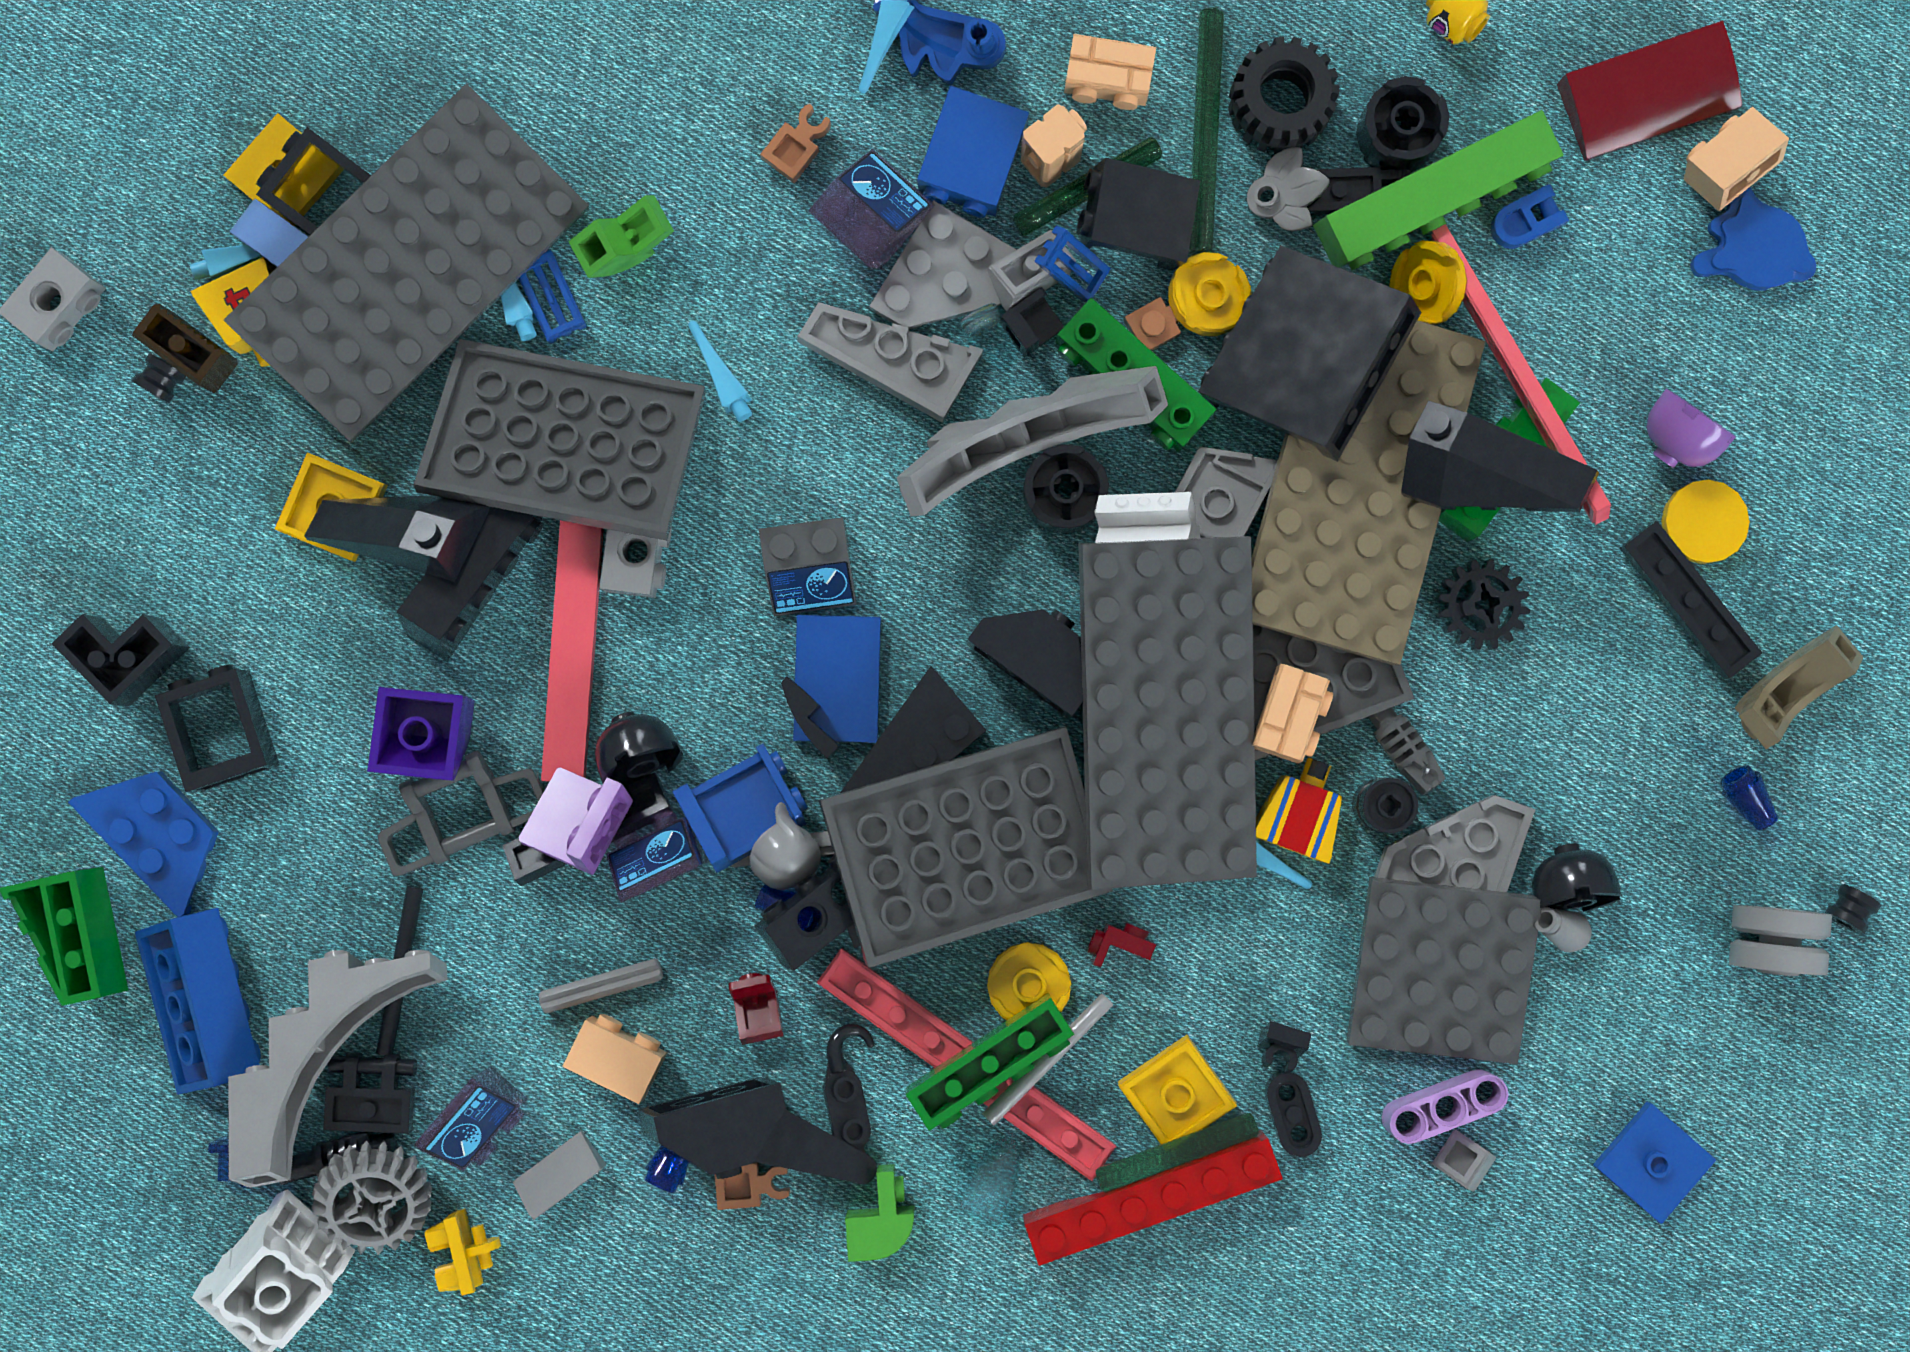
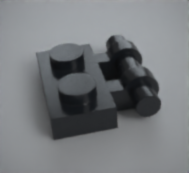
[323,1052,417,1134]

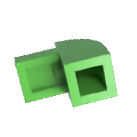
[568,195,674,278]
[845,1164,915,1262]

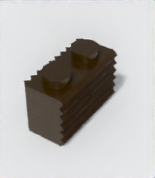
[132,304,238,393]

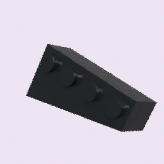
[397,506,544,662]
[840,666,986,793]

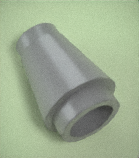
[1534,907,1592,953]

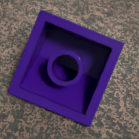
[367,687,475,781]

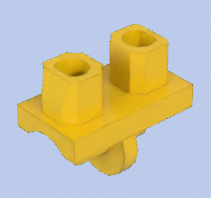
[424,1209,501,1296]

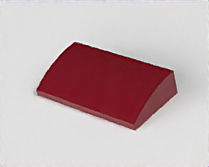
[1557,21,1742,161]

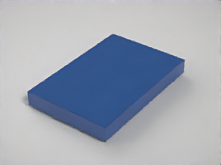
[793,615,881,743]

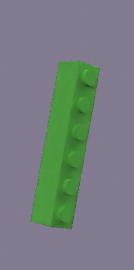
[1313,110,1564,271]

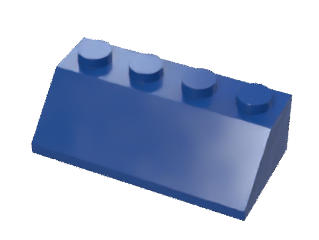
[135,907,261,1095]

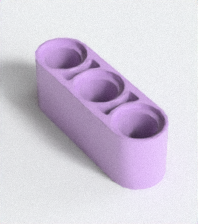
[1382,1069,1509,1144]

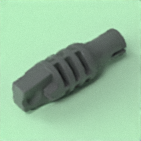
[1368,708,1446,795]

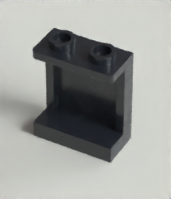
[1077,158,1200,271]

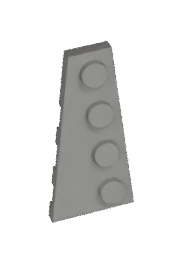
[797,302,984,423]

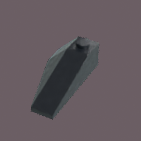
[1401,400,1599,512]
[304,495,490,582]

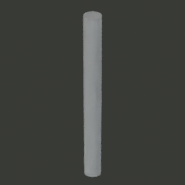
[982,993,1113,1126]

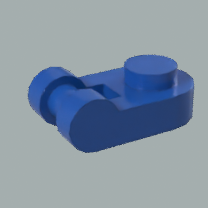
[1490,184,1570,249]

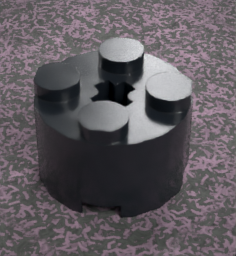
[1356,76,1450,171]
[1022,444,1109,535]

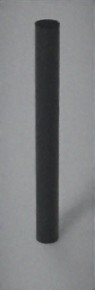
[376,886,424,1056]

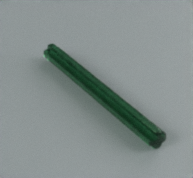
[1189,7,1224,254]

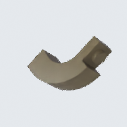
[1735,625,1864,749]

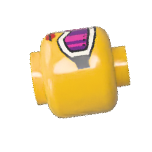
[1426,0,1490,45]

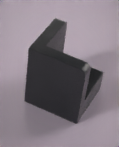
[1001,287,1064,358]

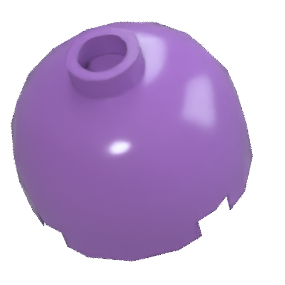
[1646,388,1736,468]

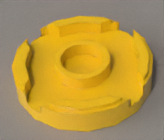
[1389,240,1467,325]
[1168,252,1251,336]
[1661,479,1750,564]
[987,942,1071,1020]

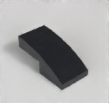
[781,676,841,759]

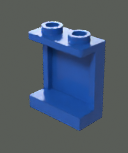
[917,85,1029,218]
[672,744,808,873]

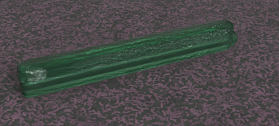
[1013,137,1163,236]
[1095,1113,1259,1193]

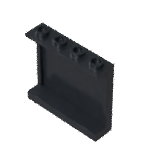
[1198,245,1422,462]

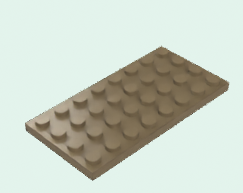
[1251,320,1486,666]

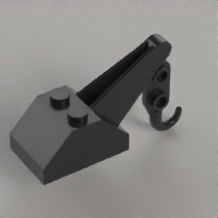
[967,609,1083,718]
[637,1024,877,1184]

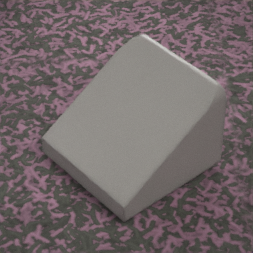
[1432,1129,1496,1192]

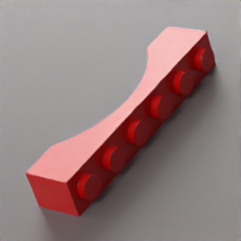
[1023,1130,1283,1266]

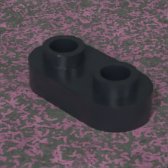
[1265,1071,1322,1157]

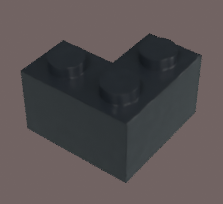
[51,614,190,706]

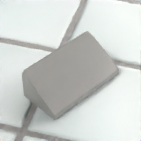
[987,230,1076,312]
[513,1130,606,1220]

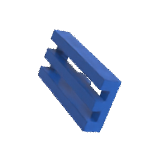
[1034,225,1111,303]
[518,250,587,344]

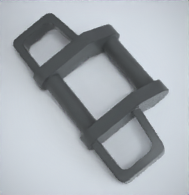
[378,750,545,876]

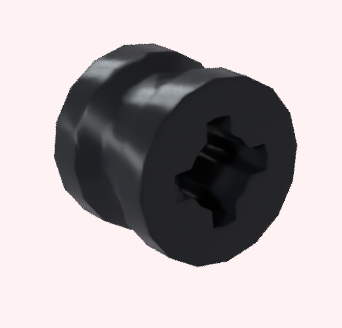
[132,353,186,403]
[1825,884,1881,935]

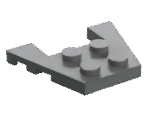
[1175,446,1278,538]

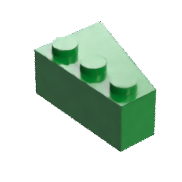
[0,867,129,1006]

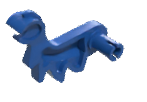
[873,0,1007,85]

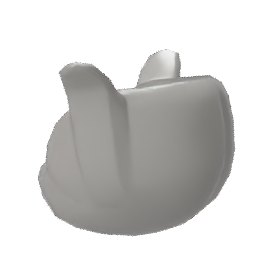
[749,802,821,890]

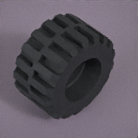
[1228,36,1340,155]

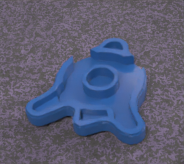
[1690,187,1816,291]

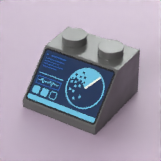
[759,517,857,617]

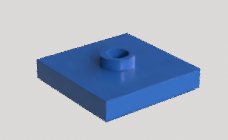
[1593,1101,1716,1224]

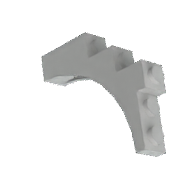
[896,366,1168,516]
[228,950,448,1188]

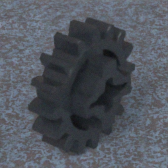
[1435,559,1530,651]

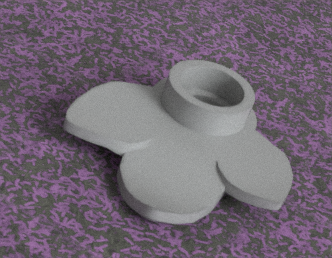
[1247,147,1330,231]

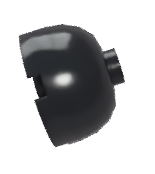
[595,712,683,787]
[1532,843,1622,912]

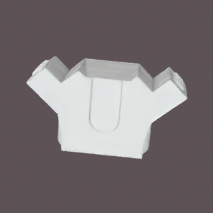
[1095,492,1200,543]
[192,1189,355,1352]

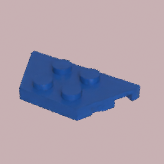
[68,771,219,917]

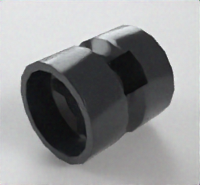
[1352,778,1418,833]

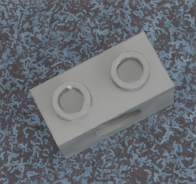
[0,247,106,351]
[599,525,672,598]

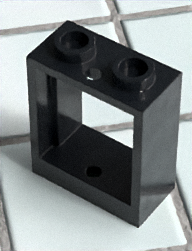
[256,127,372,235]
[155,664,280,792]

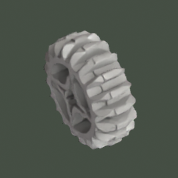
[312,1141,432,1255]

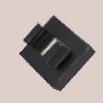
[1257,1021,1312,1074]

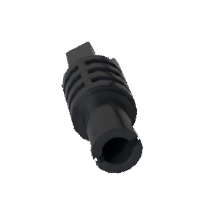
[279,1132,398,1185]

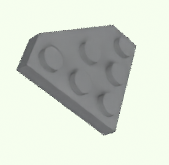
[869,201,1016,330]
[1374,795,1536,892]

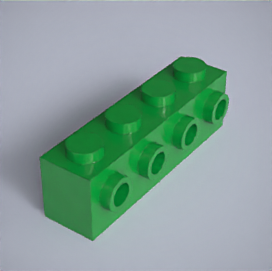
[1056,298,1217,453]
[1438,377,1580,542]
[905,993,1075,1131]

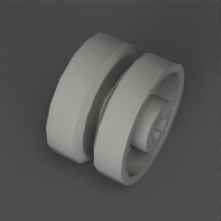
[1729,904,1832,976]

